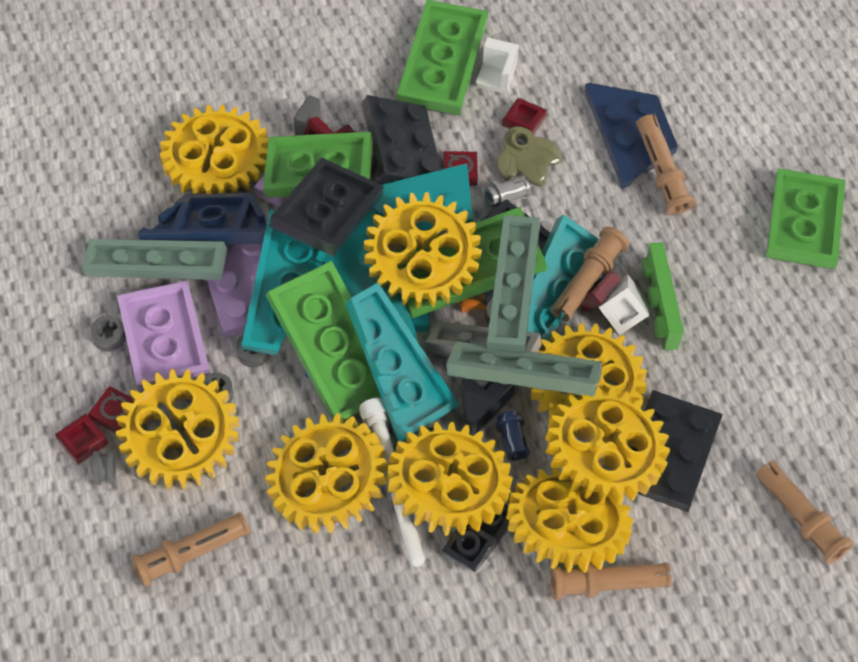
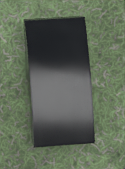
[442,503,509,573]

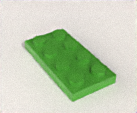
[396,0,489,116]
[394,207,547,318]
[266,261,381,420]

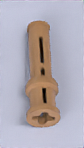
[636,114,696,215]
[550,226,629,322]
[756,460,854,565]
[130,512,250,588]
[550,562,672,600]

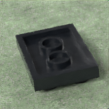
[361,95,442,183]
[269,157,384,257]
[630,390,723,512]

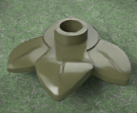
[497,127,562,186]

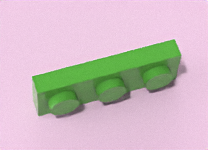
[641,242,684,351]

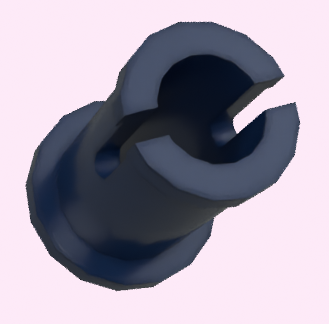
[495,411,531,461]

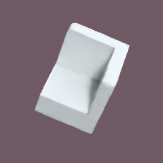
[476,37,519,94]
[598,275,649,335]

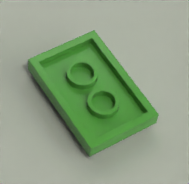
[263,132,372,198]
[766,168,845,270]

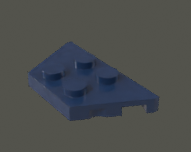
[585,83,678,189]
[138,193,267,246]

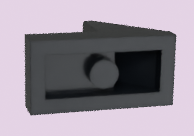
[461,378,519,436]

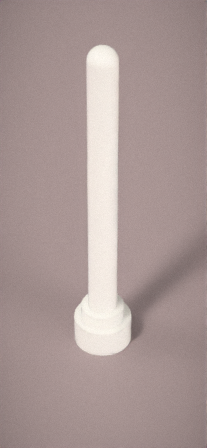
[359,398,425,567]

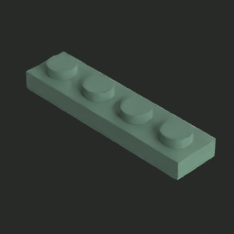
[487,215,540,352]
[82,239,227,280]
[447,341,602,396]

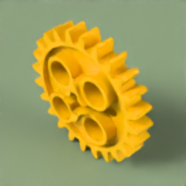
[160,104,269,194]
[364,192,482,308]
[529,323,647,423]
[116,369,240,490]
[545,386,670,504]
[265,413,388,534]
[386,422,512,536]
[506,468,633,573]

